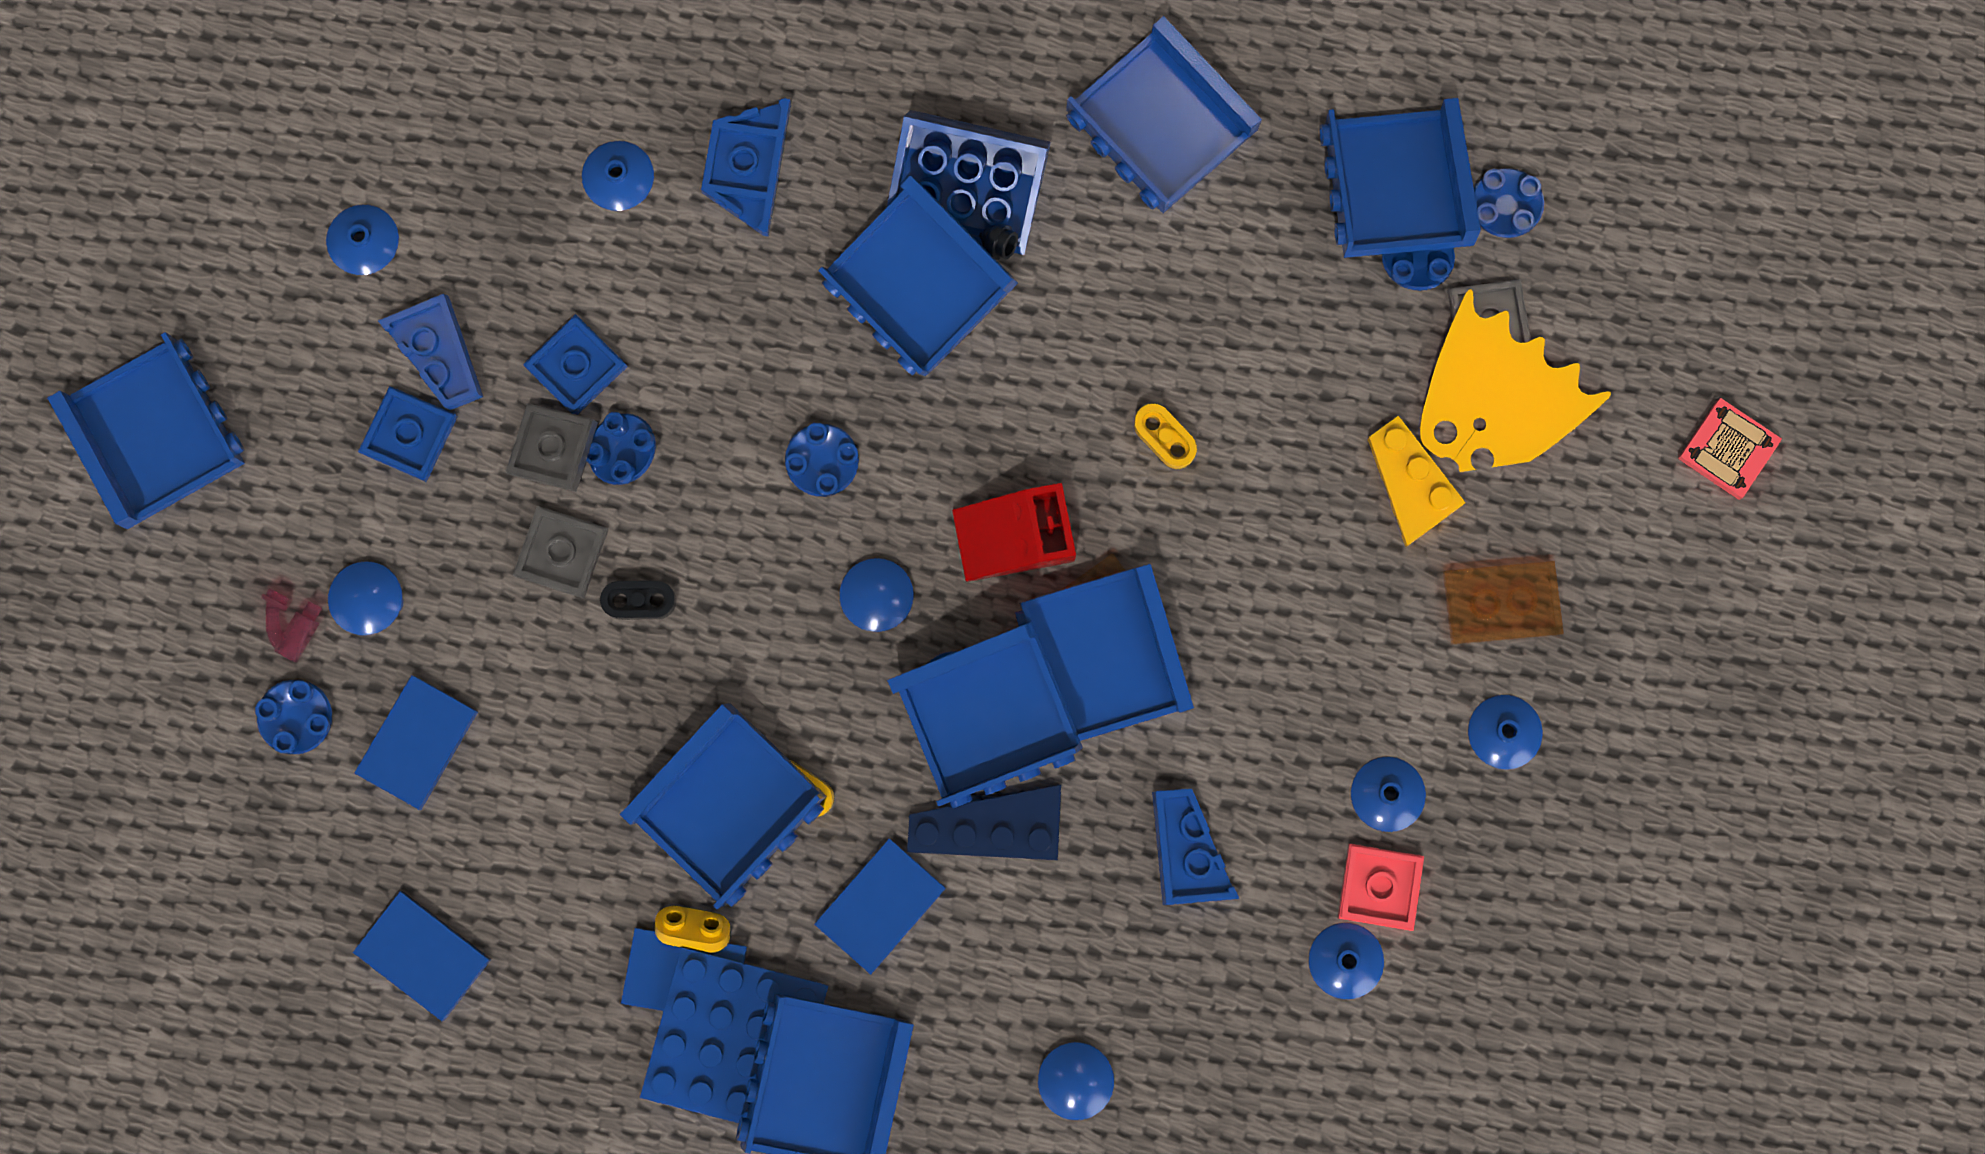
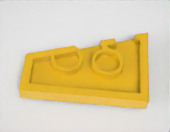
[1368,416,1466,547]

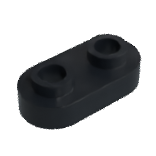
[600,581,676,620]

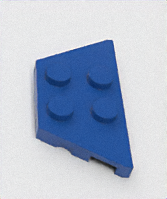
[701,98,791,237]

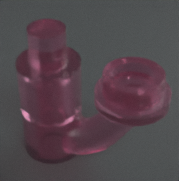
[261,588,322,663]

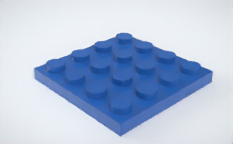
[640,947,828,1123]

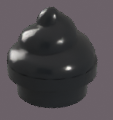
[979,224,1018,260]

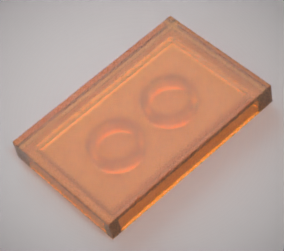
[1443,561,1564,645]

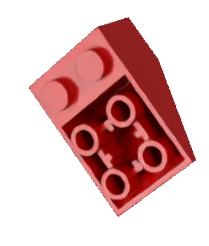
[952,483,1076,582]

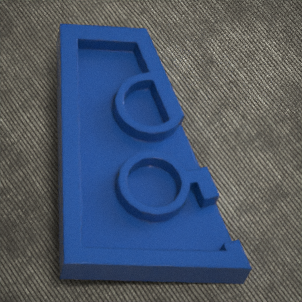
[378,294,483,410]
[1152,789,1239,905]

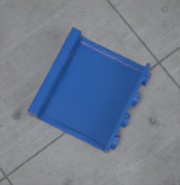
[1066,16,1262,213]
[1320,98,1481,258]
[818,175,1018,376]
[47,332,245,529]
[1015,564,1194,741]
[887,622,1083,808]
[620,703,827,909]
[736,994,914,1154]

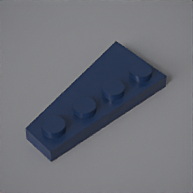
[907,785,1061,860]

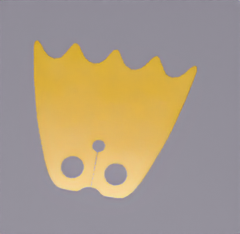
[1420,289,1611,472]

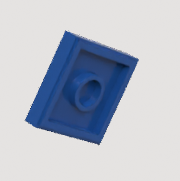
[523,314,628,415]
[358,386,458,482]

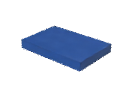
[354,675,478,810]
[814,838,946,975]
[353,891,491,1021]
[621,928,748,1011]

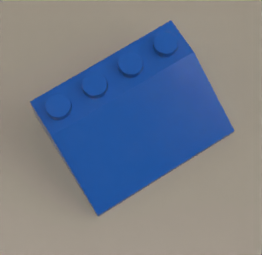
[886,110,1051,255]

